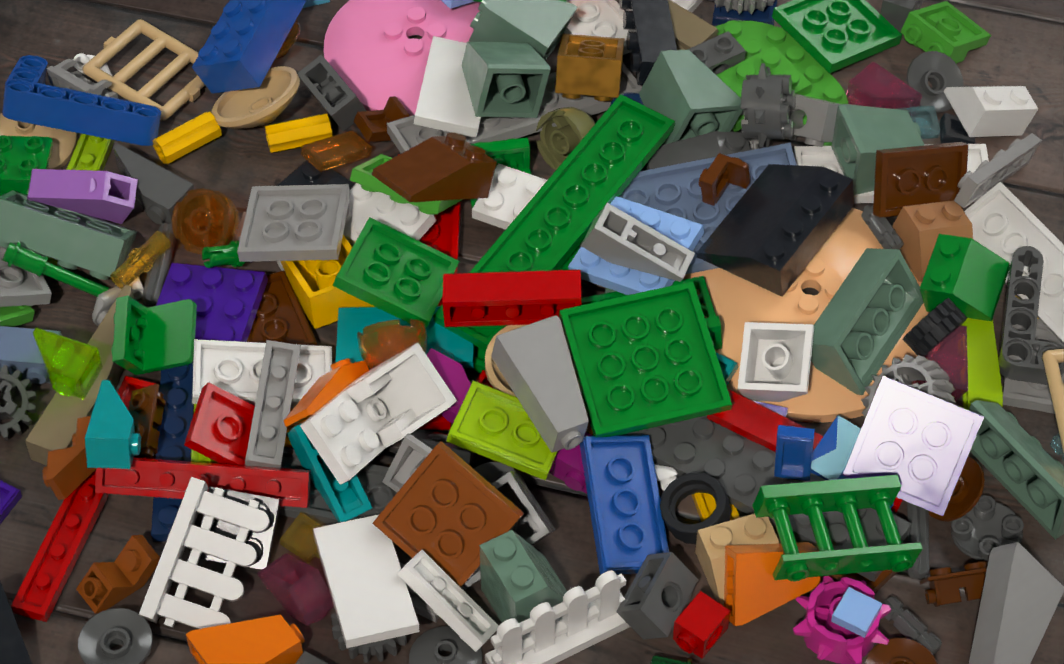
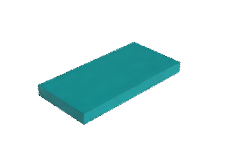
[335,307,474,370]

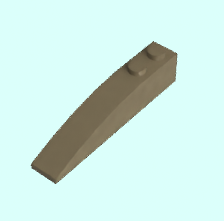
[25,285,134,466]

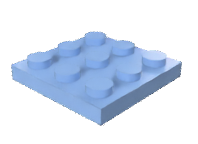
[568,196,704,295]

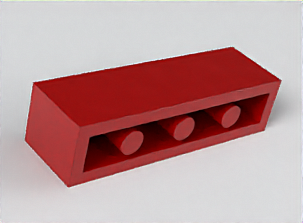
[442,270,582,327]

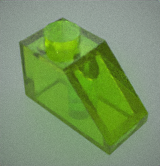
[33,328,103,399]

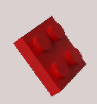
[184,382,255,465]

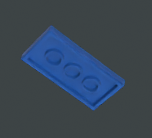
[579,435,669,575]

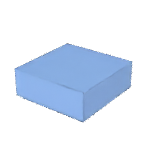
[831,587,882,638]

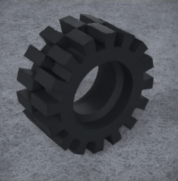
[903,298,967,357]

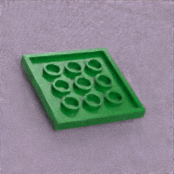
[559,281,732,438]

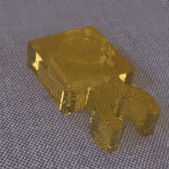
[280,512,322,565]

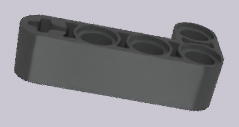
[998,246,1064,385]

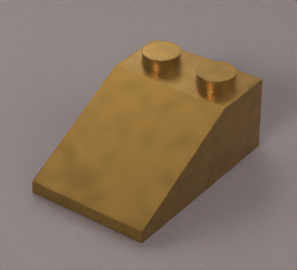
[555,34,625,101]

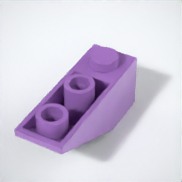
[27,169,138,224]

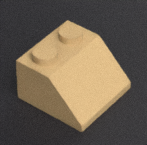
[695,513,779,606]

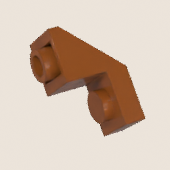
[43,416,96,500]
[76,535,160,614]

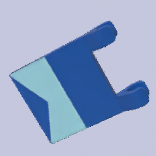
[811,415,894,508]

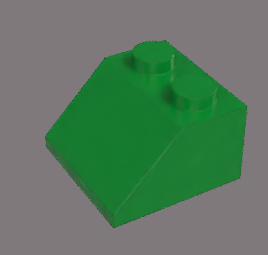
[920,234,1010,322]

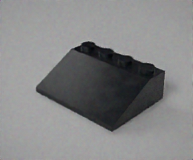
[696,164,854,297]

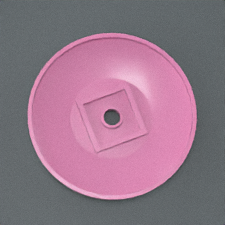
[323,0,481,116]

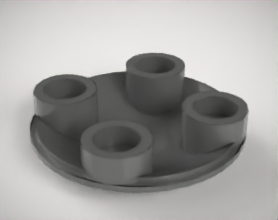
[951,495,1024,561]

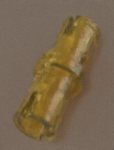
[110,231,171,289]

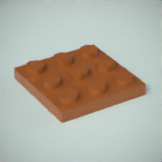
[372,441,524,588]

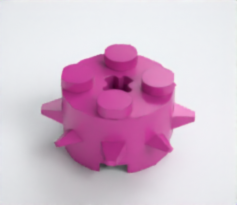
[793,576,891,664]

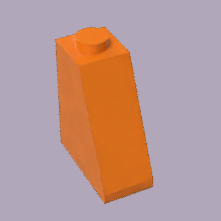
[724,542,820,626]
[186,614,305,664]

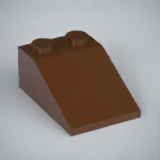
[372,133,497,202]

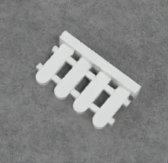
[139,477,270,629]
[485,570,630,664]

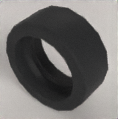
[660,472,732,544]

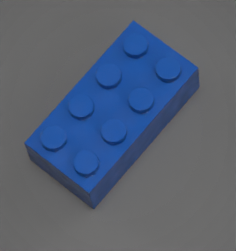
[192,0,306,94]

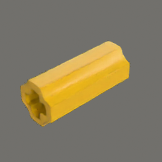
[153,112,222,164]
[264,113,333,153]

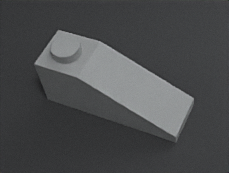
[581,203,695,282]

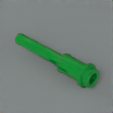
[2,242,109,297]

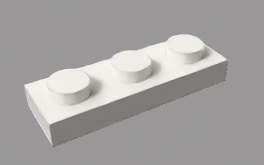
[397,550,499,652]

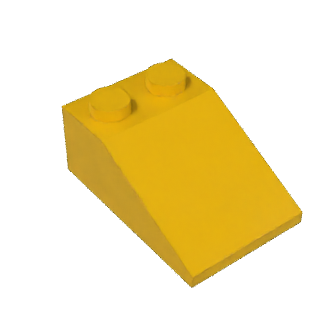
[280,235,375,329]

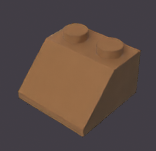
[892,200,973,282]

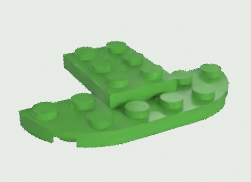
[715,20,848,146]

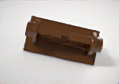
[129,384,166,459]
[919,561,987,607]

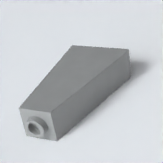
[491,315,589,453]
[969,542,1064,664]

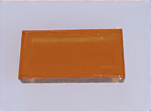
[301,130,372,172]

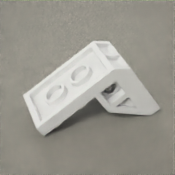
[300,342,457,485]

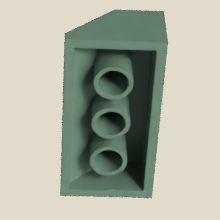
[0,190,137,280]
[811,248,924,395]
[970,400,1064,540]

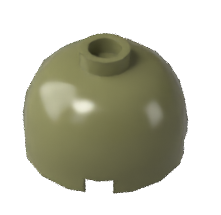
[536,107,595,170]

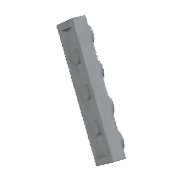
[954,133,1042,208]
[245,340,301,468]

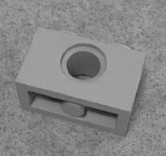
[785,94,841,147]

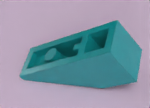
[85,380,141,469]
[286,423,373,523]

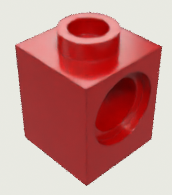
[673,591,730,659]

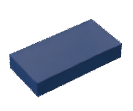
[774,425,815,481]

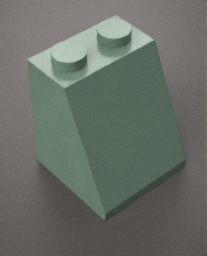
[469,0,578,61]
[461,41,551,118]
[639,49,743,145]
[831,104,924,195]
[479,530,567,623]

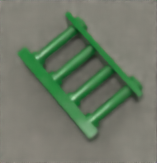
[752,475,923,582]

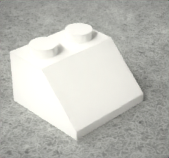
[944,86,1038,137]
[737,322,814,402]

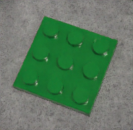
[772,0,902,74]
[332,217,460,331]

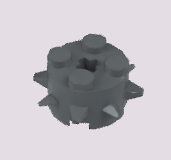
[741,63,796,148]

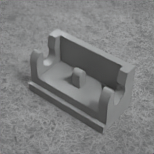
[46,59,119,99]

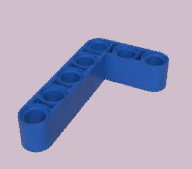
[2,55,161,146]

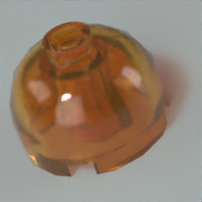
[172,188,240,254]
[357,319,427,369]

